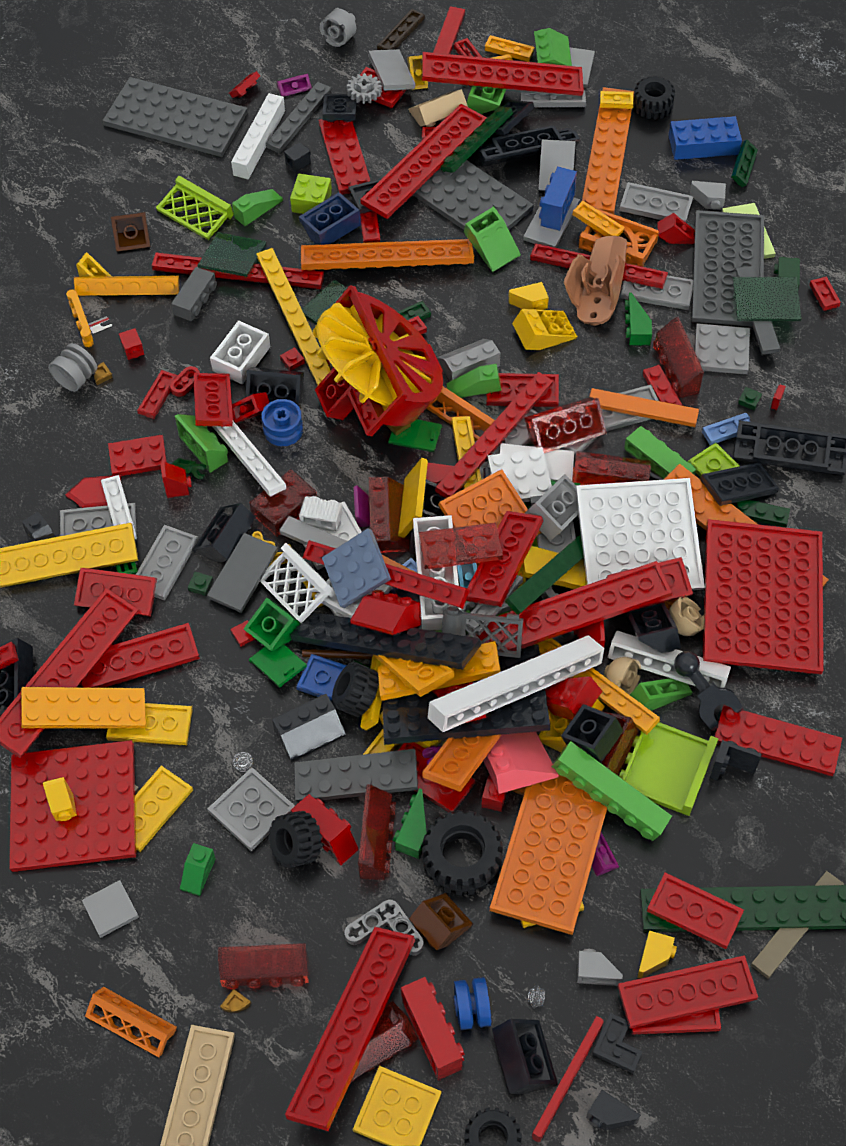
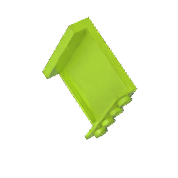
[619,722,718,816]

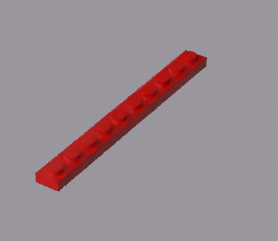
[152,253,324,289]
[435,372,553,498]
[302,540,470,609]

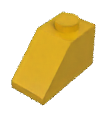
[407,55,428,90]
[508,282,549,310]
[43,777,77,821]
[637,931,677,979]

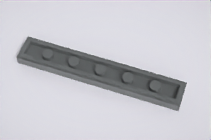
[735,266,780,355]

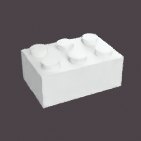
[210,321,270,384]

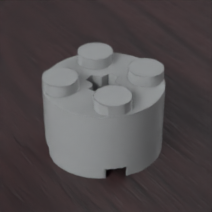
[320,8,356,47]

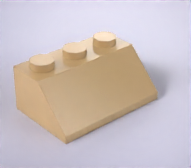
[409,89,468,127]

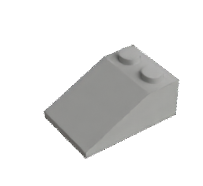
[525,474,578,541]

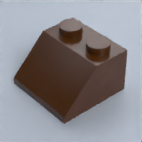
[111,212,150,251]
[409,893,473,950]

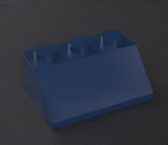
[299,192,361,245]

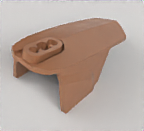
[564,236,627,326]

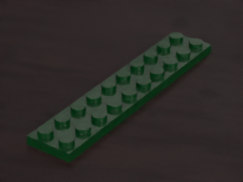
[640,885,846,932]

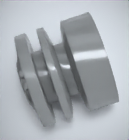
[48,343,98,392]

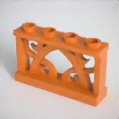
[579,209,659,267]

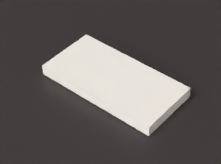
[500,443,574,482]

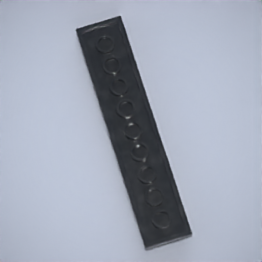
[291,612,481,670]

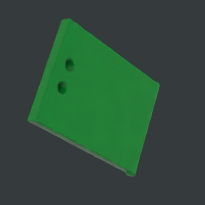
[388,419,442,453]
[249,645,307,688]

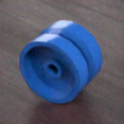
[262,399,303,446]
[453,977,491,1030]

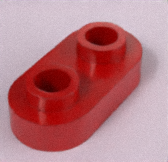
[170,366,200,397]

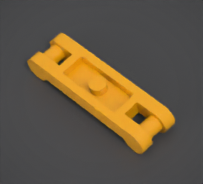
[66,290,94,347]

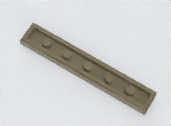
[751,871,844,979]

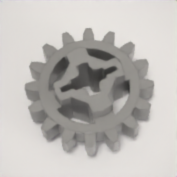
[347,73,382,104]

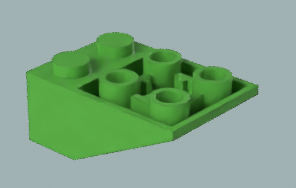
[464,207,521,272]

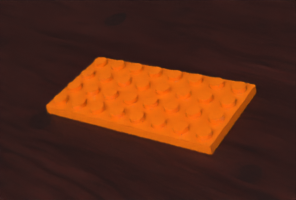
[490,774,607,935]

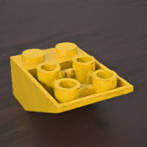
[512,309,577,350]

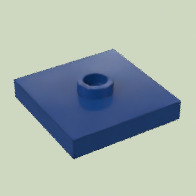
[296,654,347,702]

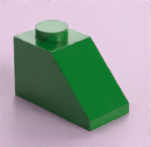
[180,843,216,896]

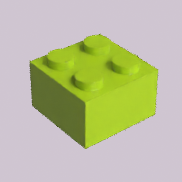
[290,174,332,214]

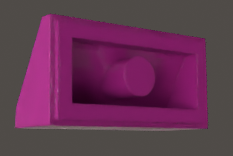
[276,74,312,97]
[354,486,370,527]
[592,832,619,876]

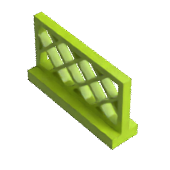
[156,176,234,240]

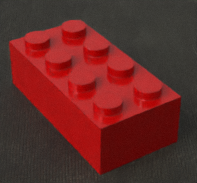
[401,977,465,1080]

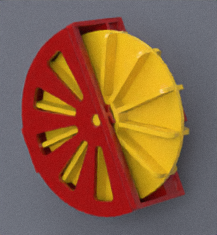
[313,285,443,436]

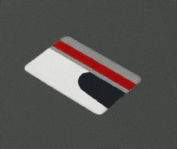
[88,316,112,333]

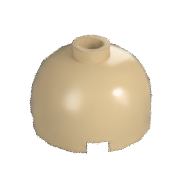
[669,597,704,636]
[604,657,641,695]

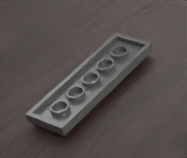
[295,749,418,803]

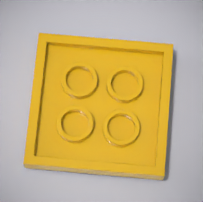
[353,1066,442,1146]

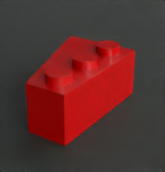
[545,676,603,720]
[291,794,359,866]

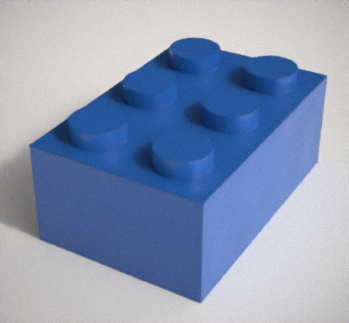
[539,166,577,231]

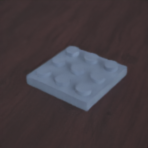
[322,528,391,608]

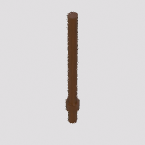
[302,649,373,659]

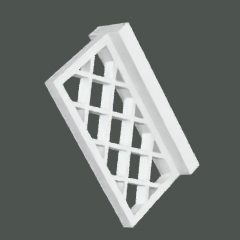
[260,543,335,623]

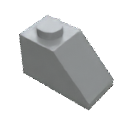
[690,181,726,210]
[577,949,623,986]

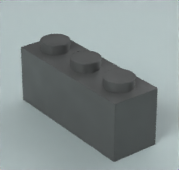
[171,267,217,321]

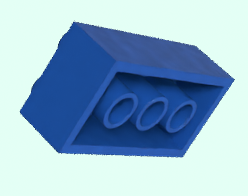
[669,116,742,160]

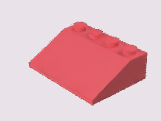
[483,732,558,794]

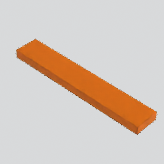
[588,388,699,427]

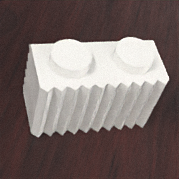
[299,496,342,531]

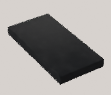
[700,462,779,506]

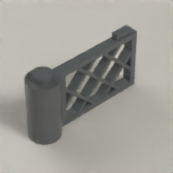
[442,606,523,658]

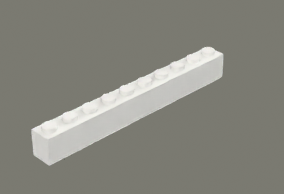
[428,635,604,732]

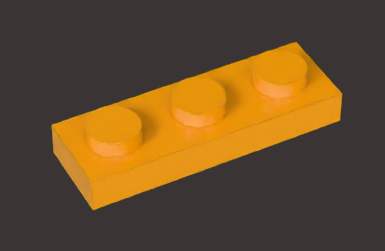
[485,35,535,62]
[572,201,625,236]

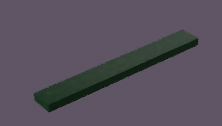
[505,534,584,615]

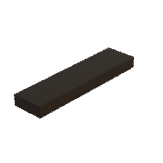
[377,9,425,50]

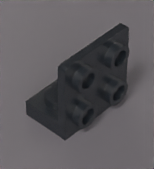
[710,740,762,781]

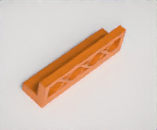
[426,386,495,441]
[85,987,177,1057]

